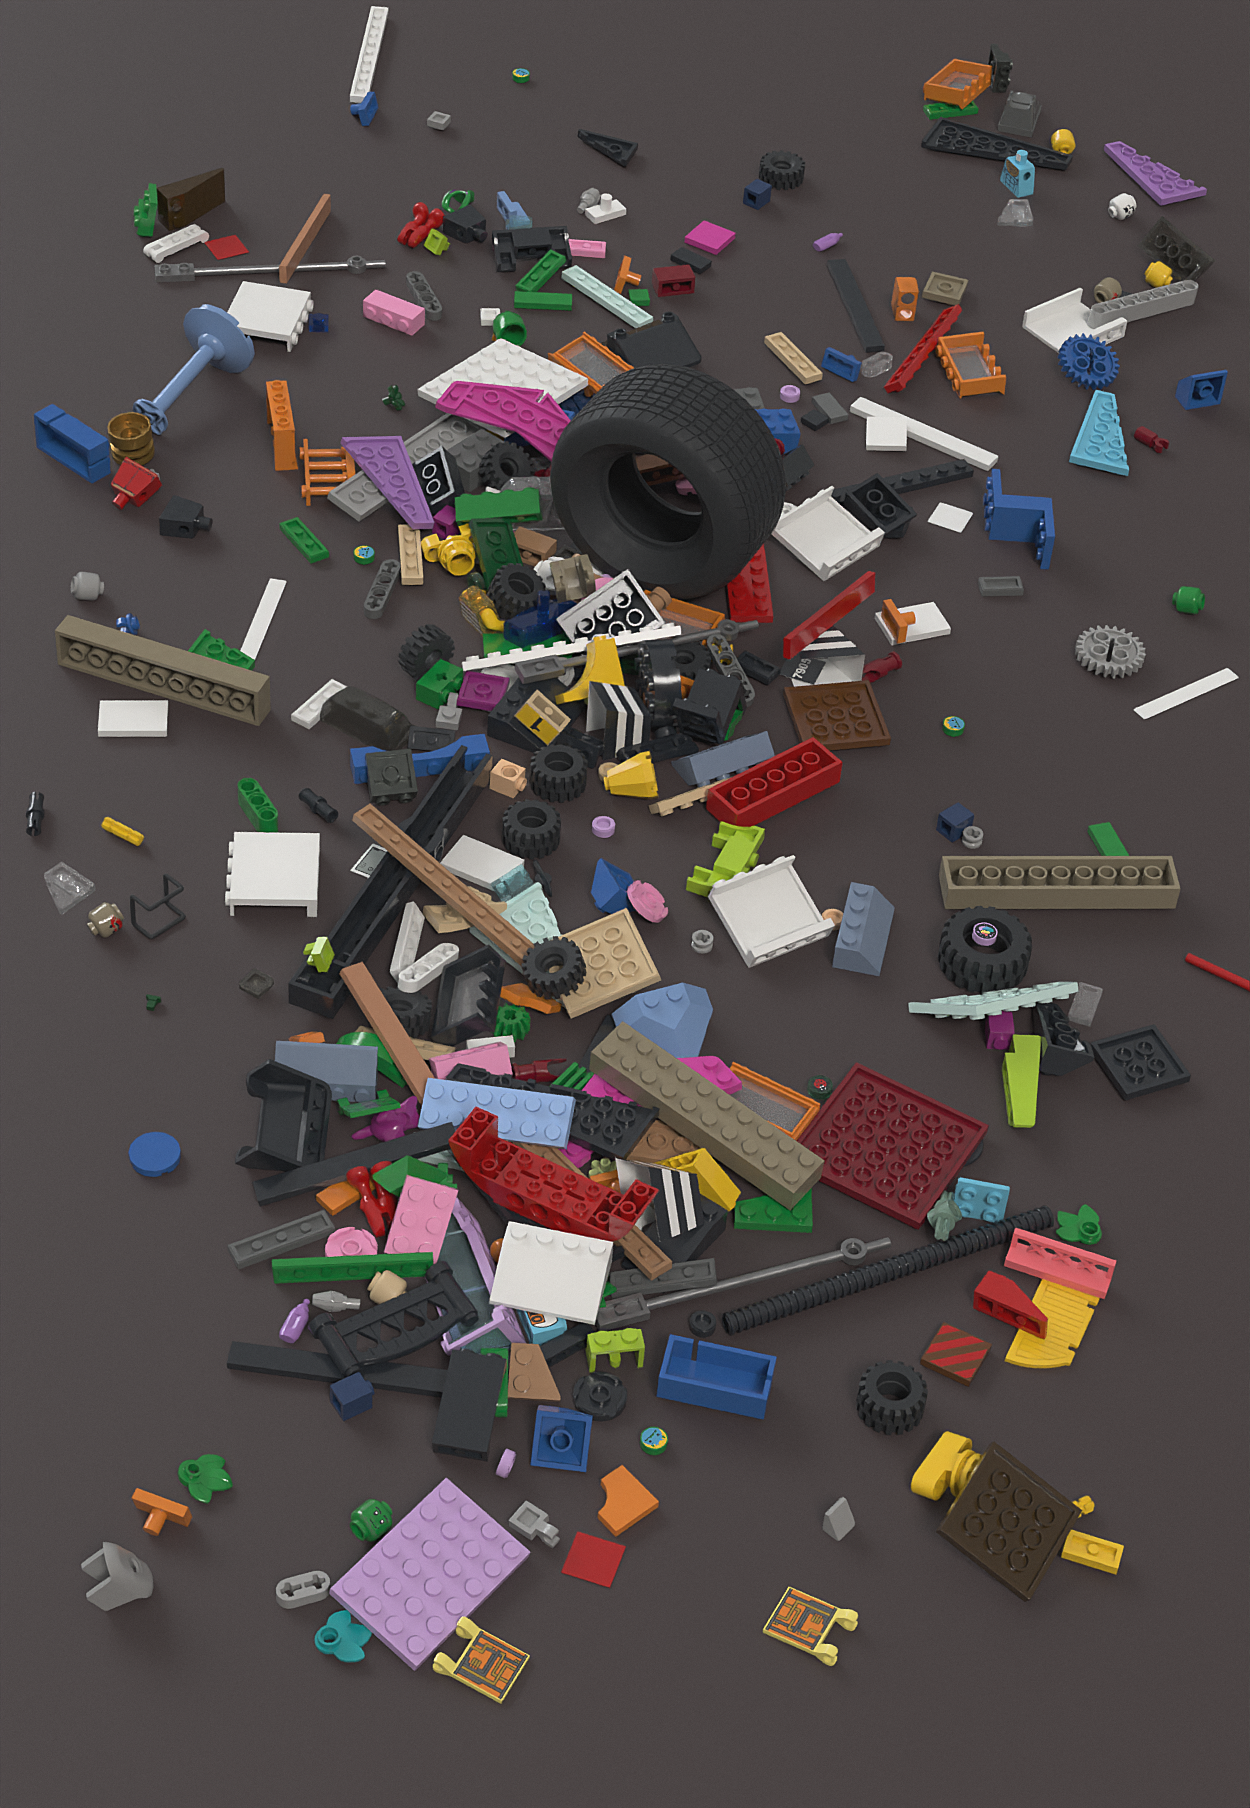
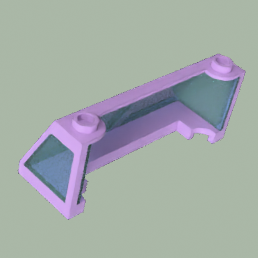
[425,1198,526,1356]

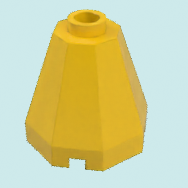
[604,751,659,800]

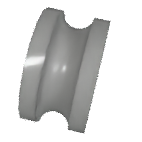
[962,826,984,849]
[691,930,714,954]

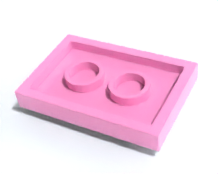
[384,1175,458,1264]

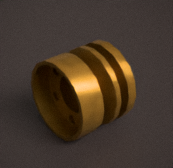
[107,412,155,465]

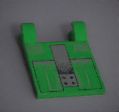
[336,1089,401,1118]

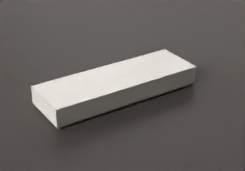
[291,679,350,729]

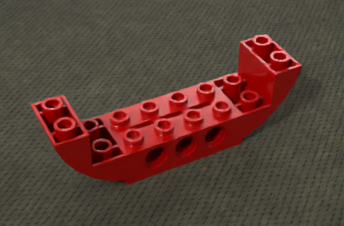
[448,1106,659,1242]

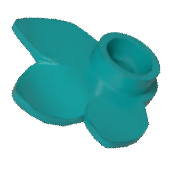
[315,1610,372,1662]

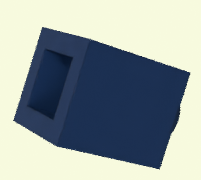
[743,179,772,210]
[936,802,974,843]
[330,1372,375,1421]

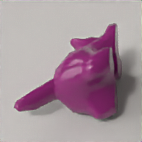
[352,1096,420,1142]

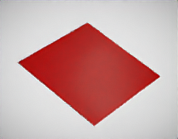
[204,235,249,260]
[561,1531,626,1588]

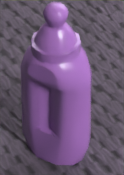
[813,233,843,251]
[279,1299,310,1343]

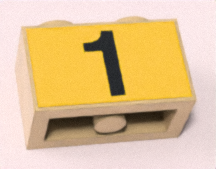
[514,690,571,745]

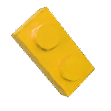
[1061,1530,1124,1575]

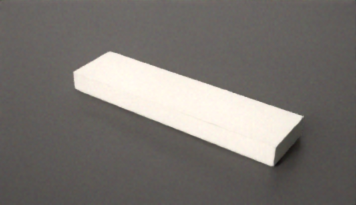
[389,901,425,983]

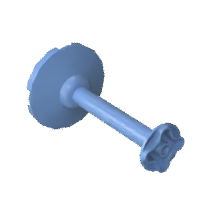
[133,304,255,435]

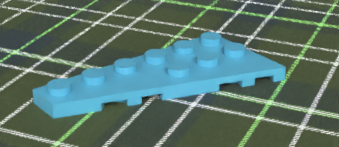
[1069,390,1129,476]

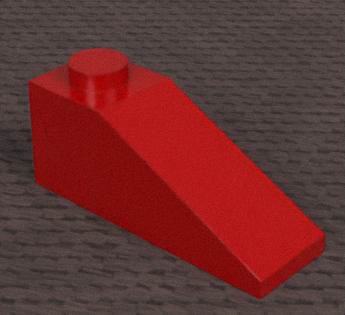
[973,1270,1048,1339]

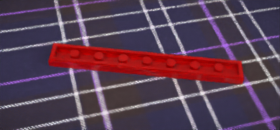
[783,571,875,659]

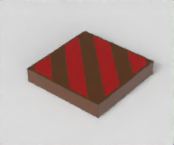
[920,1322,992,1387]

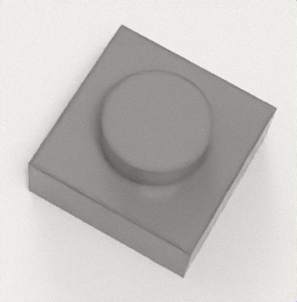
[427,111,451,130]

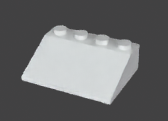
[489,1221,613,1325]

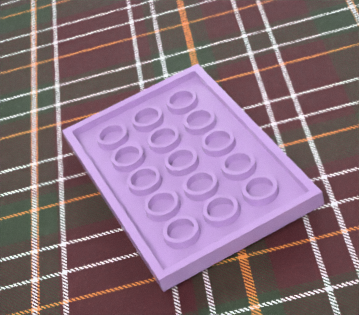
[329,1478,530,1671]

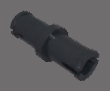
[299,788,339,823]
[26,792,45,836]

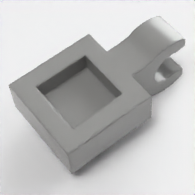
[436,692,462,731]
[508,1501,560,1548]

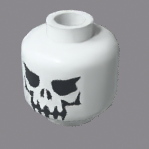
[1108,193,1137,220]

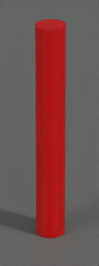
[1185,953,1250,991]

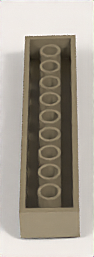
[55,615,271,726]
[939,856,1180,909]
[589,1021,824,1210]

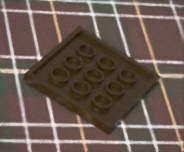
[936,1441,1082,1602]

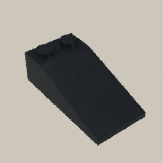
[621,1194,728,1294]

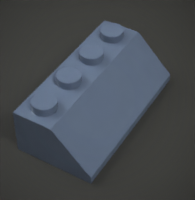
[671,731,775,788]
[832,882,895,976]
[275,1041,378,1102]

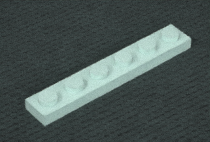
[562,265,653,328]

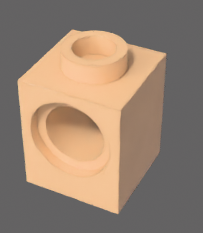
[490,759,527,798]

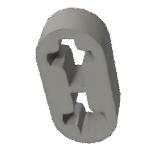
[276,1571,330,1609]

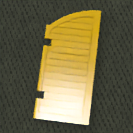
[1005,1279,1100,1368]

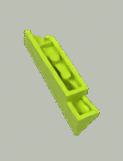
[1002,1035,1041,1128]

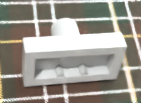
[585,194,626,224]

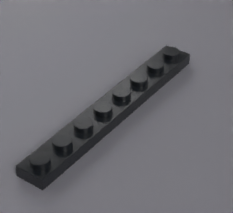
[831,459,974,507]

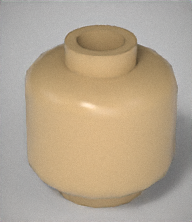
[367,1270,407,1305]

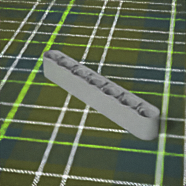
[1088,280,1198,329]

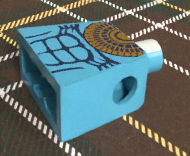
[1000,150,1035,198]

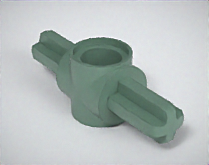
[927,1191,962,1241]

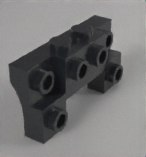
[492,226,572,272]

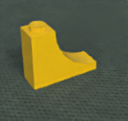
[555,635,625,704]
[653,1148,741,1212]

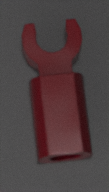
[1134,426,1169,453]

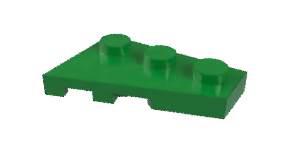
[188,629,255,671]
[734,1188,813,1233]

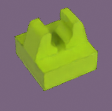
[424,229,450,255]
[303,937,335,972]

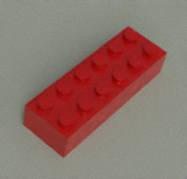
[706,737,843,827]

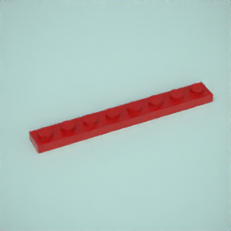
[884,304,962,393]

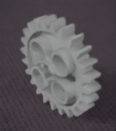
[1075,625,1146,678]

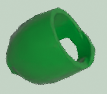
[492,311,527,346]

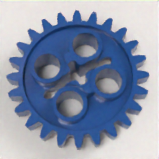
[1057,333,1120,390]

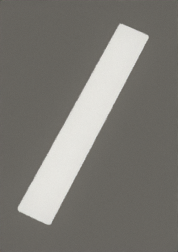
[240,579,286,660]
[1134,668,1238,719]

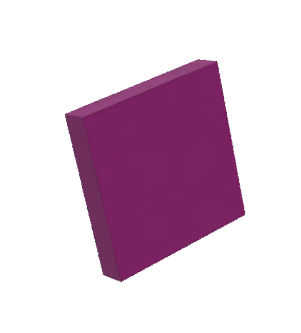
[457,671,510,711]

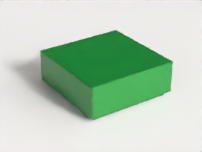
[628,289,650,306]

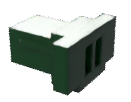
[146,994,161,1011]

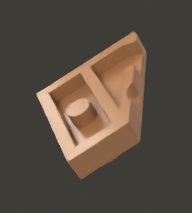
[508,1343,561,1402]

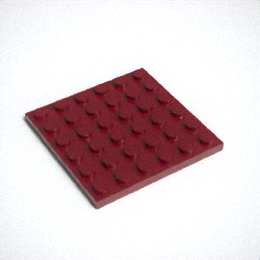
[797,1062,989,1230]

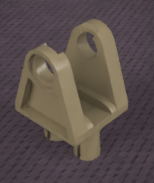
[549,554,596,603]

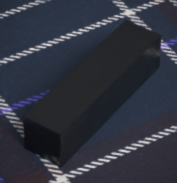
[540,1323,596,1368]

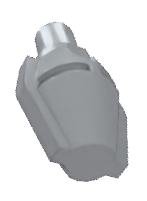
[577,188,601,214]
[312,1291,360,1312]

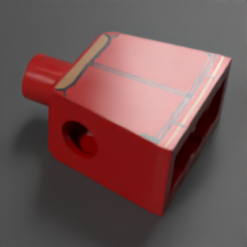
[111,457,162,510]

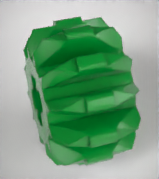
[490,1002,530,1043]

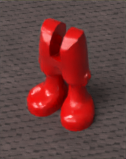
[397,202,445,248]
[346,1161,397,1238]

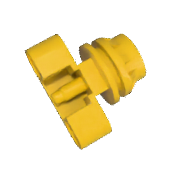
[421,523,476,576]
[911,1431,982,1501]

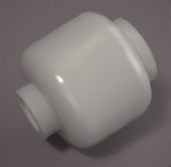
[71,572,104,601]

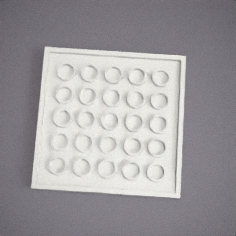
[418,338,588,438]

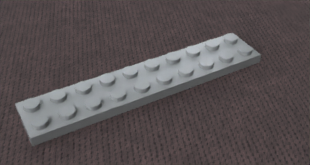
[327,413,487,521]

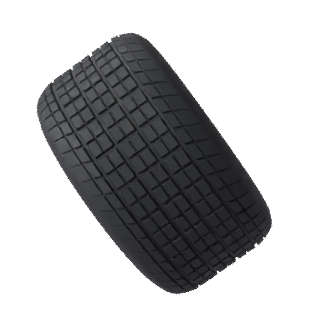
[550,364,786,600]

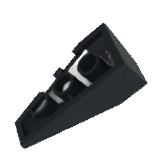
[1033,1001,1094,1076]

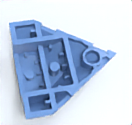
[612,983,713,1058]

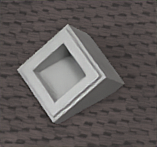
[823,1497,855,1541]

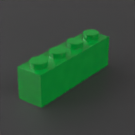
[455,487,543,526]

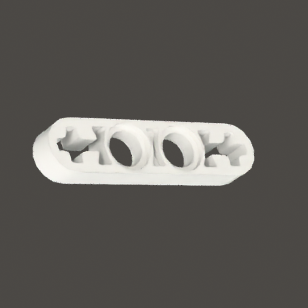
[398,943,459,993]

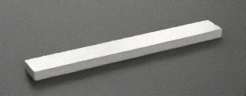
[850,397,998,471]

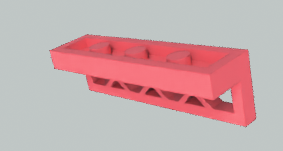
[1004,1228,1116,1299]

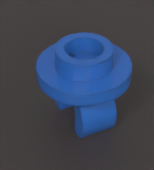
[116,613,140,635]

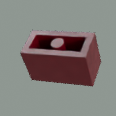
[652,265,696,297]

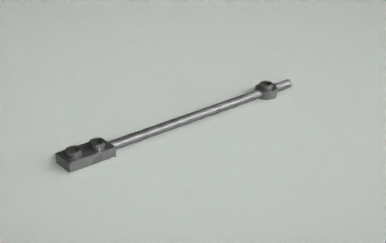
[155,255,385,282]
[514,619,759,684]
[595,1237,891,1331]

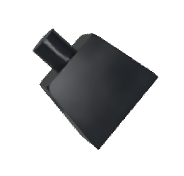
[443,205,488,244]
[159,495,213,539]

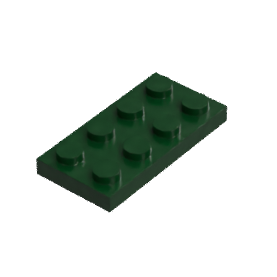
[469,518,523,592]

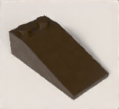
[157,168,225,231]

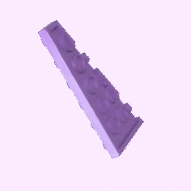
[1104,141,1207,206]
[341,436,434,529]

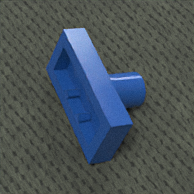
[350,92,379,126]
[821,347,862,382]

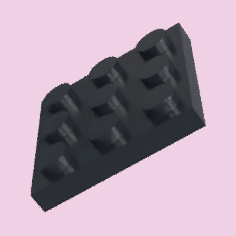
[1090,1024,1191,1101]

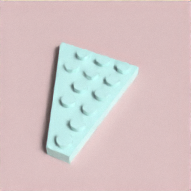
[470,882,566,1008]
[908,982,1078,1020]

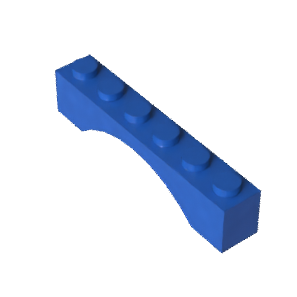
[350,734,490,784]

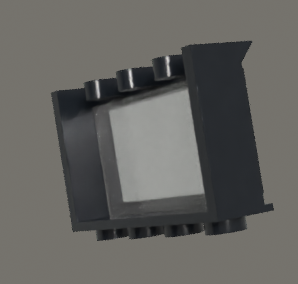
[431,944,506,1047]

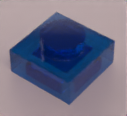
[309,313,329,332]

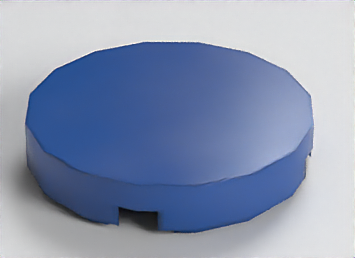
[128,1132,181,1177]

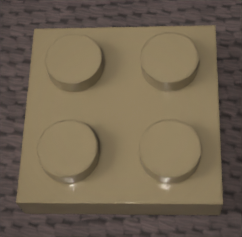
[922,271,969,305]

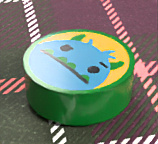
[512,68,530,83]
[353,545,375,565]
[942,716,965,737]
[640,1427,668,1455]

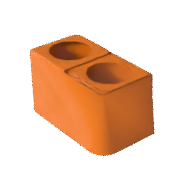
[891,277,919,321]

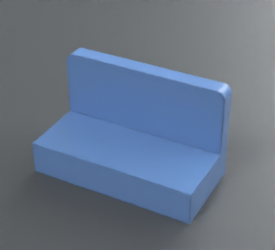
[497,191,530,228]

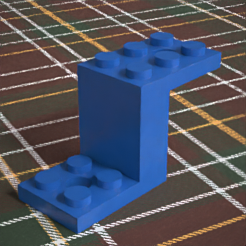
[983,469,1055,569]

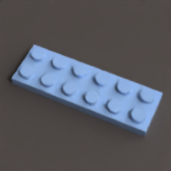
[418,1078,576,1149]

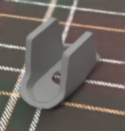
[81,1542,154,1611]

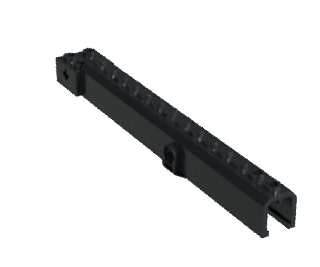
[288,745,493,1019]

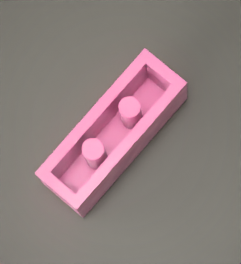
[363,290,425,336]
[429,1041,512,1080]

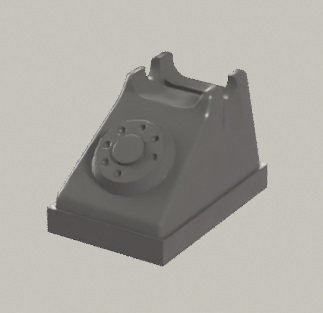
[997,91,1042,138]

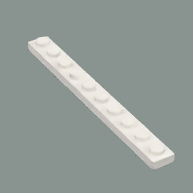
[350,6,388,104]
[462,623,681,672]

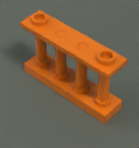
[300,439,355,506]

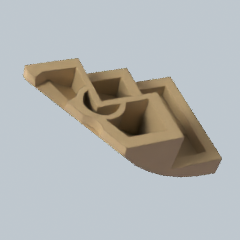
[423,887,507,933]

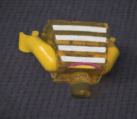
[459,585,521,636]

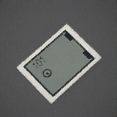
[350,844,387,878]

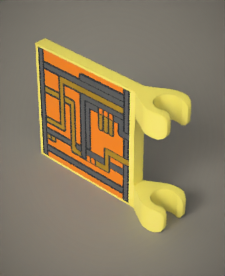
[763,1587,858,1666]
[433,1617,530,1704]

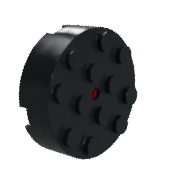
[634,638,682,729]

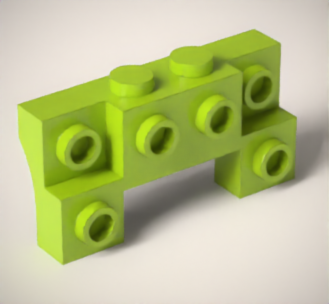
[686,821,765,897]

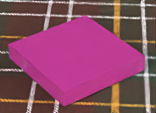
[684,221,736,255]

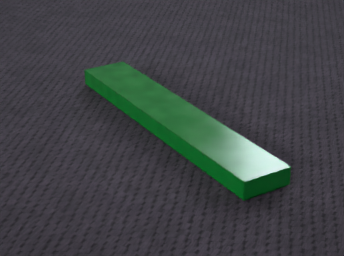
[272,1252,434,1284]

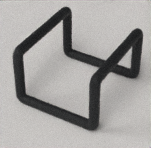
[129,873,186,939]

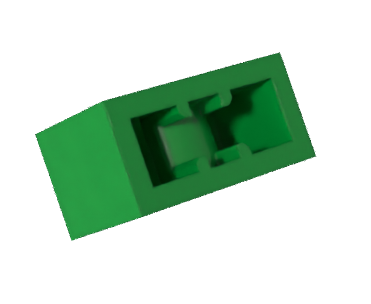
[416,659,464,709]

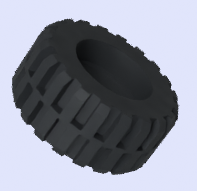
[938,906,1032,995]

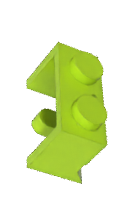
[585,1328,645,1372]

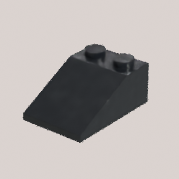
[843,473,917,536]

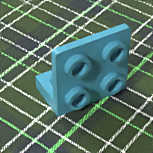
[954,1177,1010,1222]

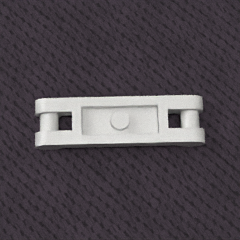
[143,224,209,263]

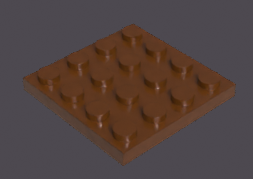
[783,680,891,751]

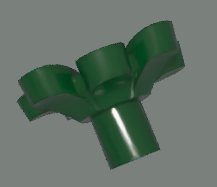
[383,385,405,411]

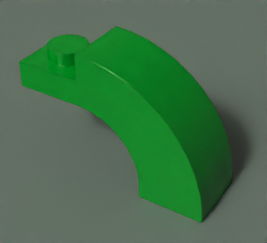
[336,1032,407,1088]

